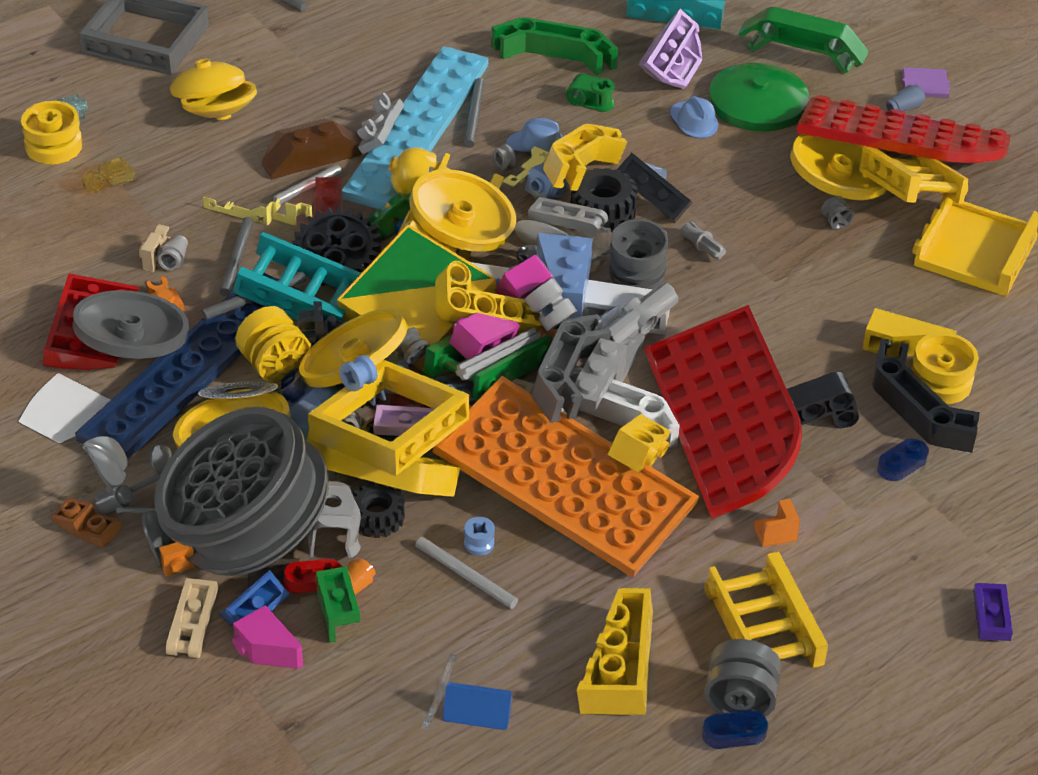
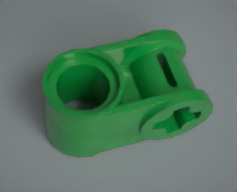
[565,73,615,112]

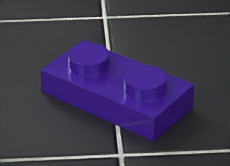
[973,583,1013,641]

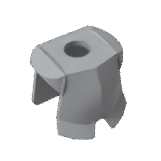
[308,481,361,559]

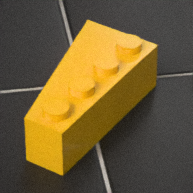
[577,588,653,715]

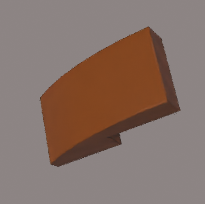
[50,497,122,548]

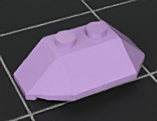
[638,9,703,89]

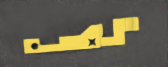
[503,146,549,187]
[202,197,312,226]

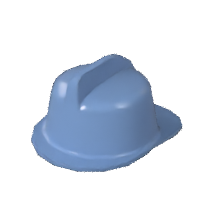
[670,96,719,138]
[506,118,564,152]

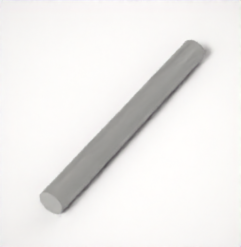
[416,537,518,609]

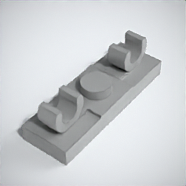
[357,93,404,154]

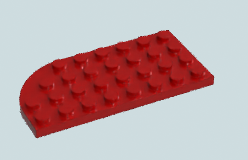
[796,95,1011,163]
[644,305,802,519]

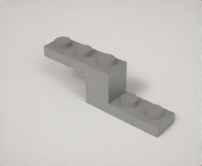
[574,333,645,410]

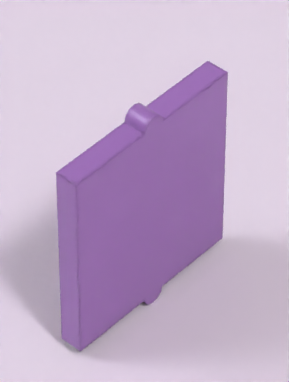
[902,67,950,98]

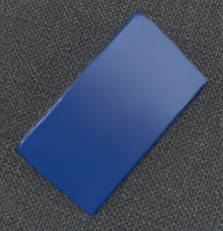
[219,570,290,626]
[443,682,512,730]

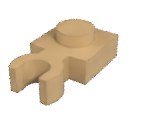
[139,224,171,272]

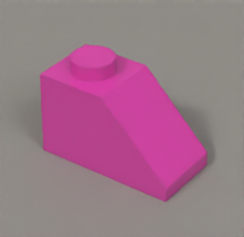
[449,313,520,360]
[232,605,303,669]

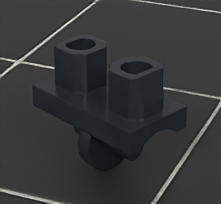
[298,301,343,347]

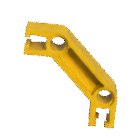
[543,124,627,191]
[307,431,460,497]

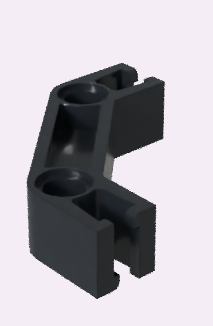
[872,339,980,453]

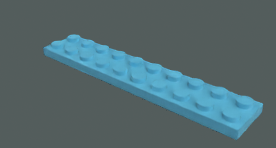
[342,46,489,210]

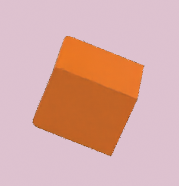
[754,499,800,547]

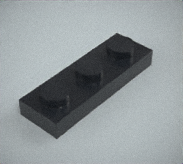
[617,152,692,223]

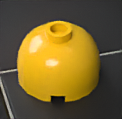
[388,147,436,199]

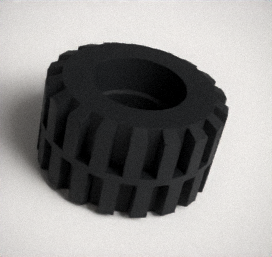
[570,167,637,235]

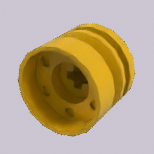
[235,306,311,383]

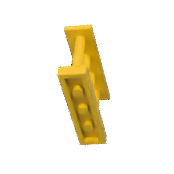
[859,146,968,204]
[704,551,828,668]

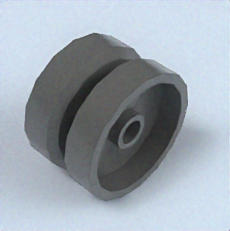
[704,639,782,721]

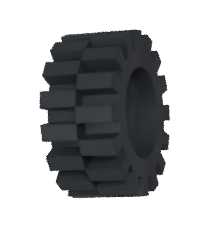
[353,481,405,538]

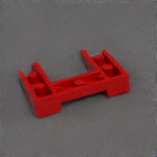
[43,273,138,370]

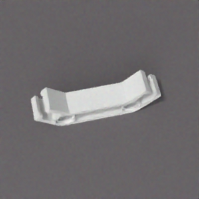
[561,367,679,448]

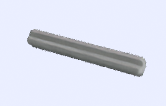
[455,328,541,380]

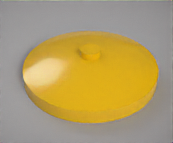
[790,134,887,200]
[409,169,516,252]
[299,309,407,388]
[173,389,292,449]

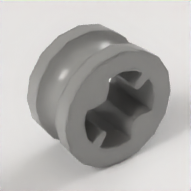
[492,144,516,170]

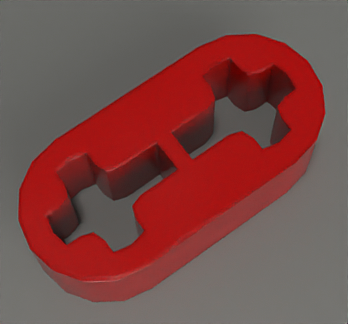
[283,559,342,593]

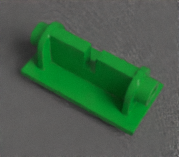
[368,192,411,239]

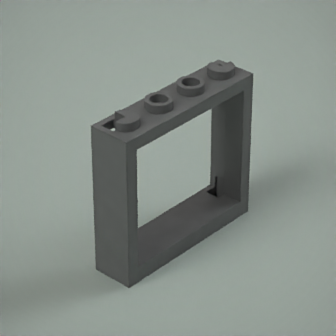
[79,0,209,75]

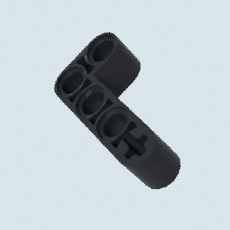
[787,372,859,429]

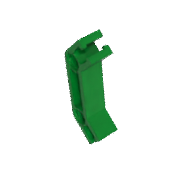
[738,7,869,74]
[491,17,618,75]

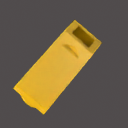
[862,308,957,357]

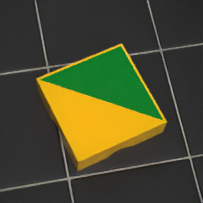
[337,224,497,371]

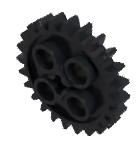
[292,207,381,288]

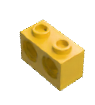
[607,414,671,472]

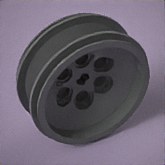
[154,407,329,576]

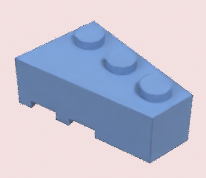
[537,233,593,318]

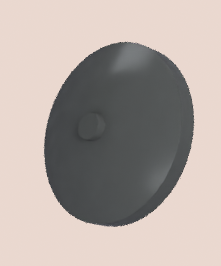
[72,290,189,359]

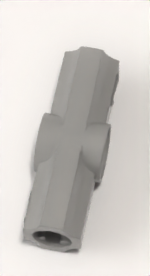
[602,283,679,345]

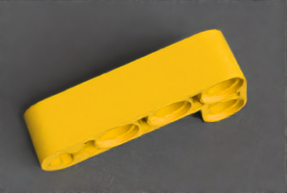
[435,261,542,334]

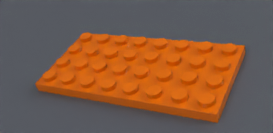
[432,376,699,578]

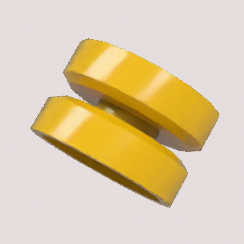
[21,101,82,164]
[911,332,979,404]

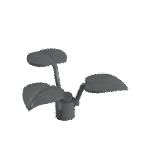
[81,436,176,568]

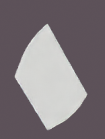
[19,373,111,444]

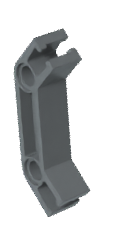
[532,314,612,423]

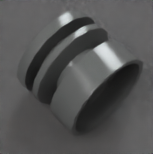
[609,219,669,289]

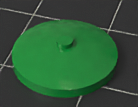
[709,63,809,132]

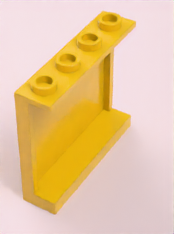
[912,195,1038,297]

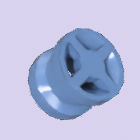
[339,355,377,392]
[464,517,495,556]

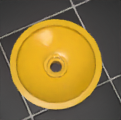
[170,59,245,99]
[181,81,257,120]

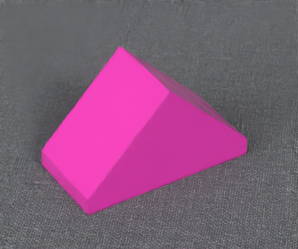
[494,255,554,299]

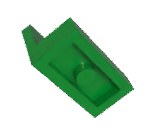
[316,566,360,643]

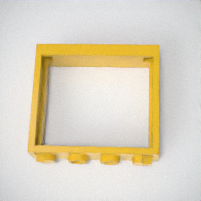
[308,360,469,476]

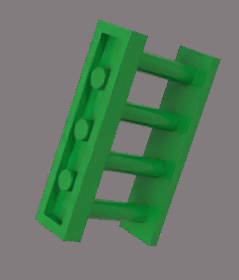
[424,313,552,401]

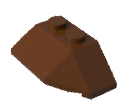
[262,118,368,180]

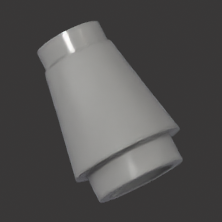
[157,235,188,271]

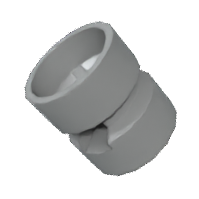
[524,278,577,332]

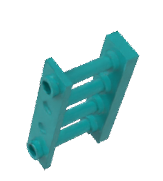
[233,232,361,321]

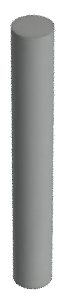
[273,164,342,204]

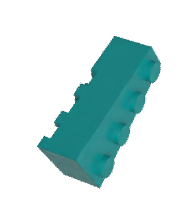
[626,0,726,30]

